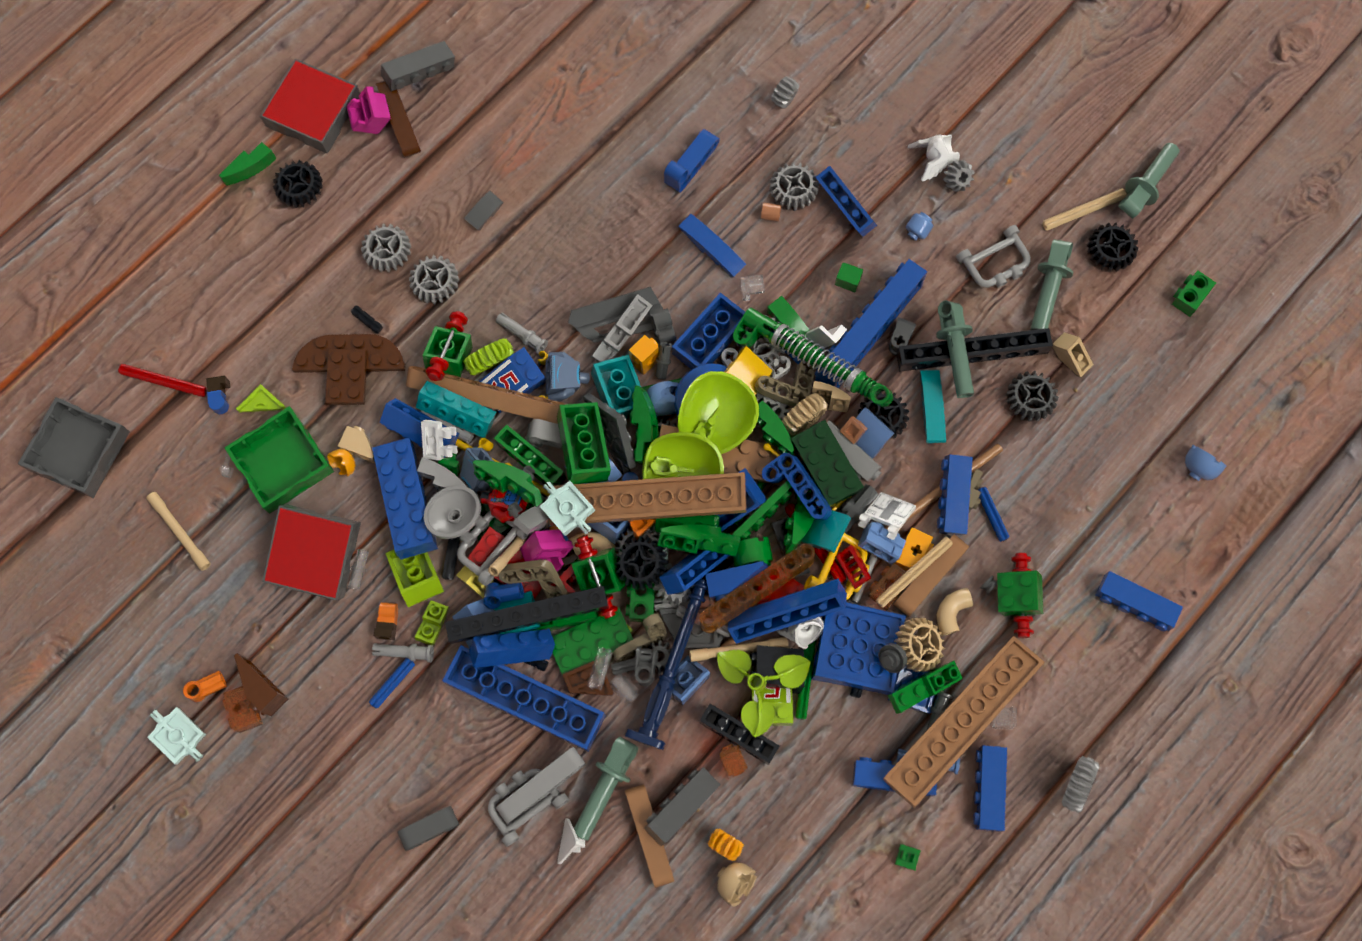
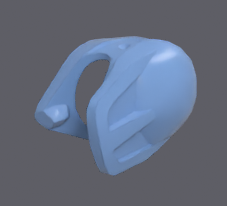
[647,381,679,416]

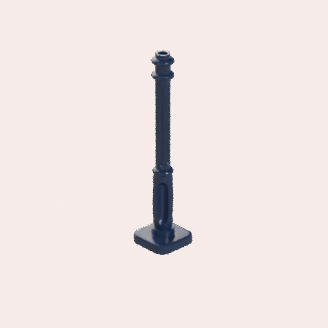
[625,579,708,751]

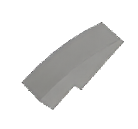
[417,457,467,490]

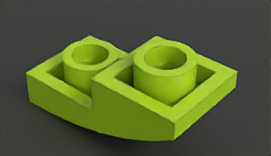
[415,600,449,646]

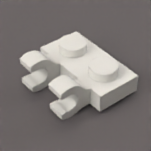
[421,420,458,461]

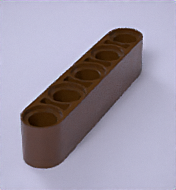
[376,81,421,158]

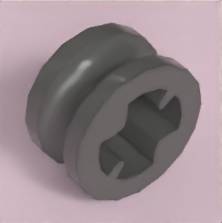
[980,575,997,595]

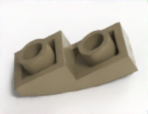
[969,469,983,512]

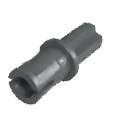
[655,342,672,380]

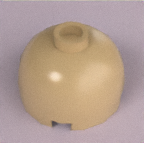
[717,863,757,906]

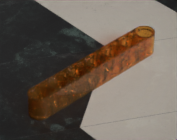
[699,544,815,633]

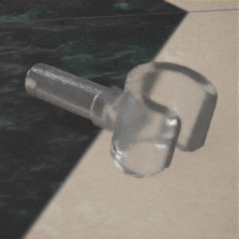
[219,451,233,478]

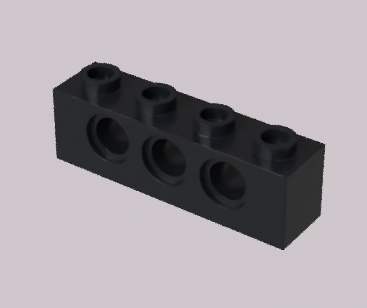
[699,704,780,766]

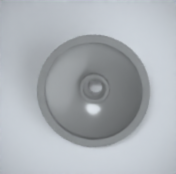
[424,486,481,539]

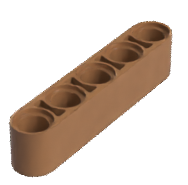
[893,534,970,617]
[625,784,675,888]

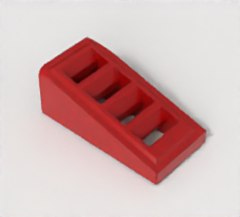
[836,545,871,589]

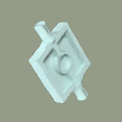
[540,481,595,536]
[147,707,206,765]

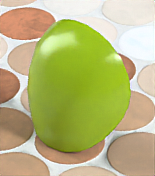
[678,371,759,454]
[642,432,724,479]

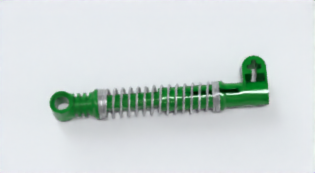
[733,308,893,407]

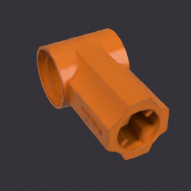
[183,671,227,702]

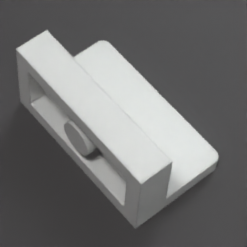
[805,325,847,349]

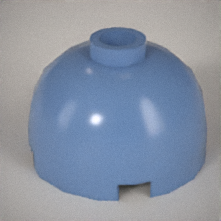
[1185,445,1226,481]

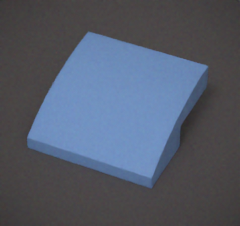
[856,408,894,458]

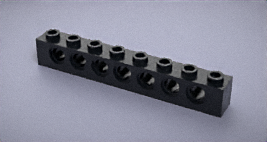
[896,328,1053,372]
[445,586,609,644]

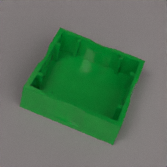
[224,406,335,514]

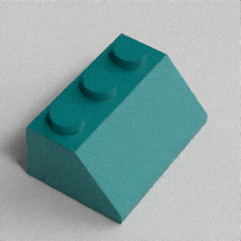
[591,355,641,418]

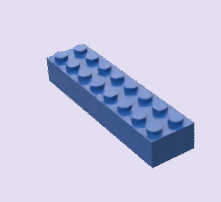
[815,259,927,388]
[442,645,606,752]

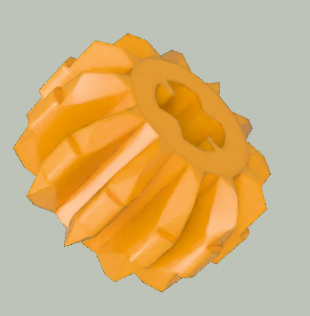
[707,829,744,861]

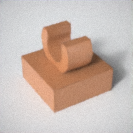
[840,416,867,444]

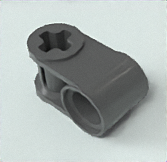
[888,317,916,355]
[635,646,658,687]

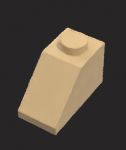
[1052,333,1093,377]
[338,426,375,464]

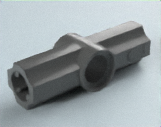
[841,484,878,534]

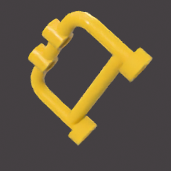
[804,533,869,601]

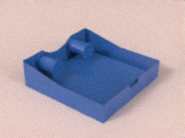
[811,602,906,695]

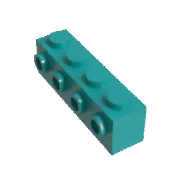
[415,381,496,438]

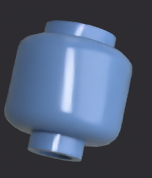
[906,212,933,241]

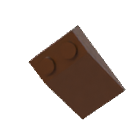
[234,653,288,717]

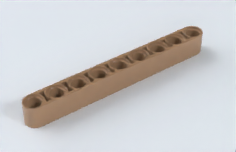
[406,366,565,424]

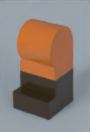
[373,602,398,641]

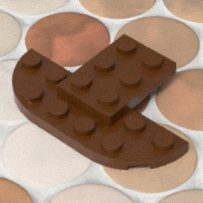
[292,334,405,405]

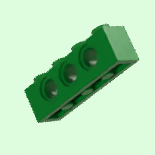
[494,424,566,489]

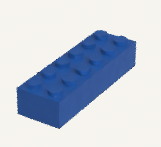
[372,438,438,560]

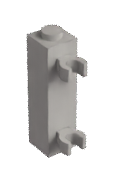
[827,420,882,482]

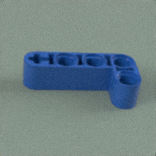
[664,129,720,192]
[762,453,832,520]

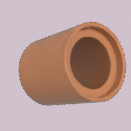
[761,202,781,222]

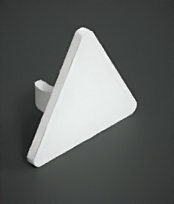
[557,818,585,864]

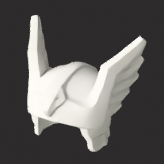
[908,134,960,181]
[777,617,824,649]

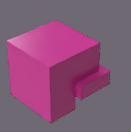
[347,86,391,134]
[520,530,574,574]

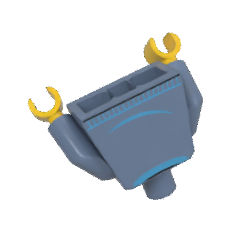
[538,351,590,402]
[460,438,513,495]

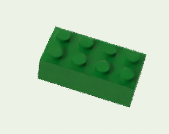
[557,402,611,484]

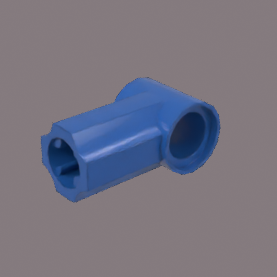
[483,583,524,609]

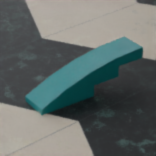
[920,370,946,443]

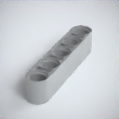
[496,747,586,825]

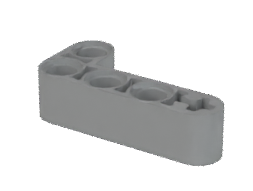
[526,419,562,449]

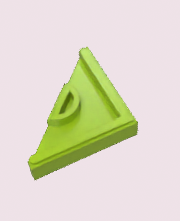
[236,384,286,413]

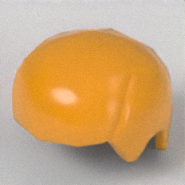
[327,449,356,477]

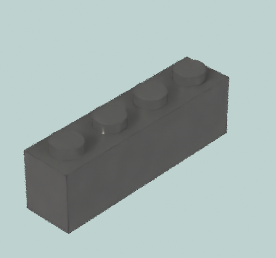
[381,41,455,91]
[644,767,720,846]

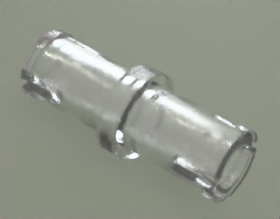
[348,549,369,590]

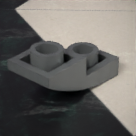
[464,191,504,230]

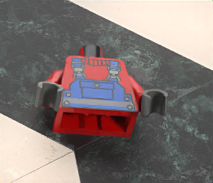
[481,465,535,523]

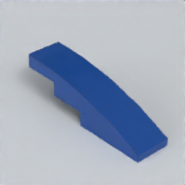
[678,214,746,277]

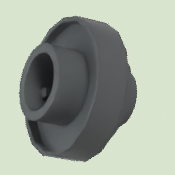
[878,643,907,673]

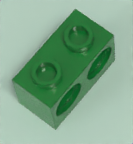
[1171,270,1216,317]
[626,583,655,622]

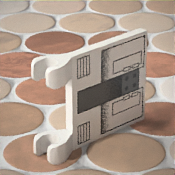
[858,492,916,540]

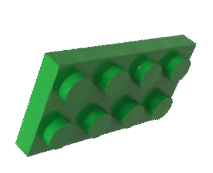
[732,480,792,541]
[552,607,633,676]

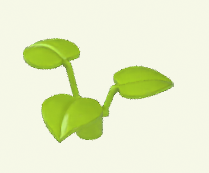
[717,650,810,737]

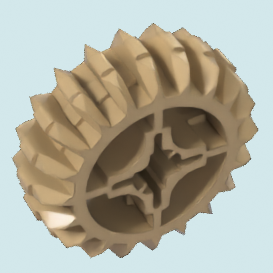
[782,393,828,438]
[894,618,945,672]

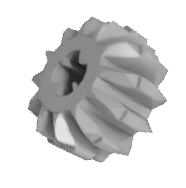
[771,76,799,108]
[943,160,975,192]

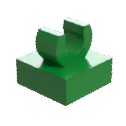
[438,453,460,477]
[895,844,921,871]

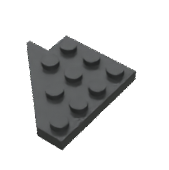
[583,393,636,476]

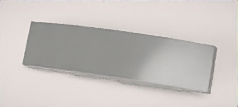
[591,294,653,362]
[513,502,551,535]

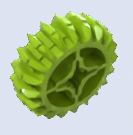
[463,338,514,375]

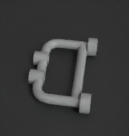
[956,225,1031,288]
[457,511,531,586]
[488,769,569,847]

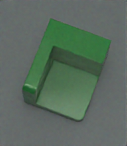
[835,262,863,293]

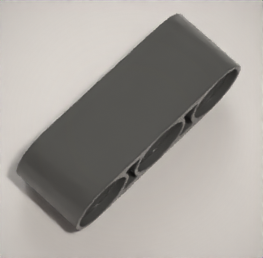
[397,806,460,851]

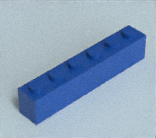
[727,578,847,644]

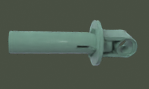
[1118,143,1180,219]
[1030,239,1073,330]
[936,300,974,398]
[574,737,638,841]

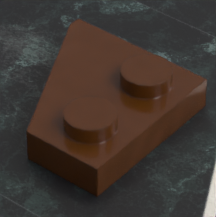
[562,659,614,696]

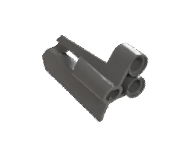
[568,286,677,346]

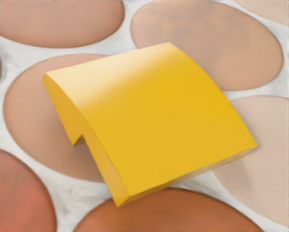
[725,346,773,395]

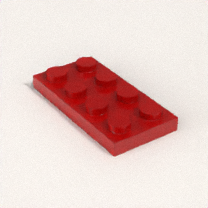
[467,526,542,599]

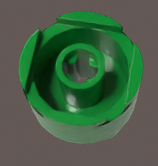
[732,537,773,567]

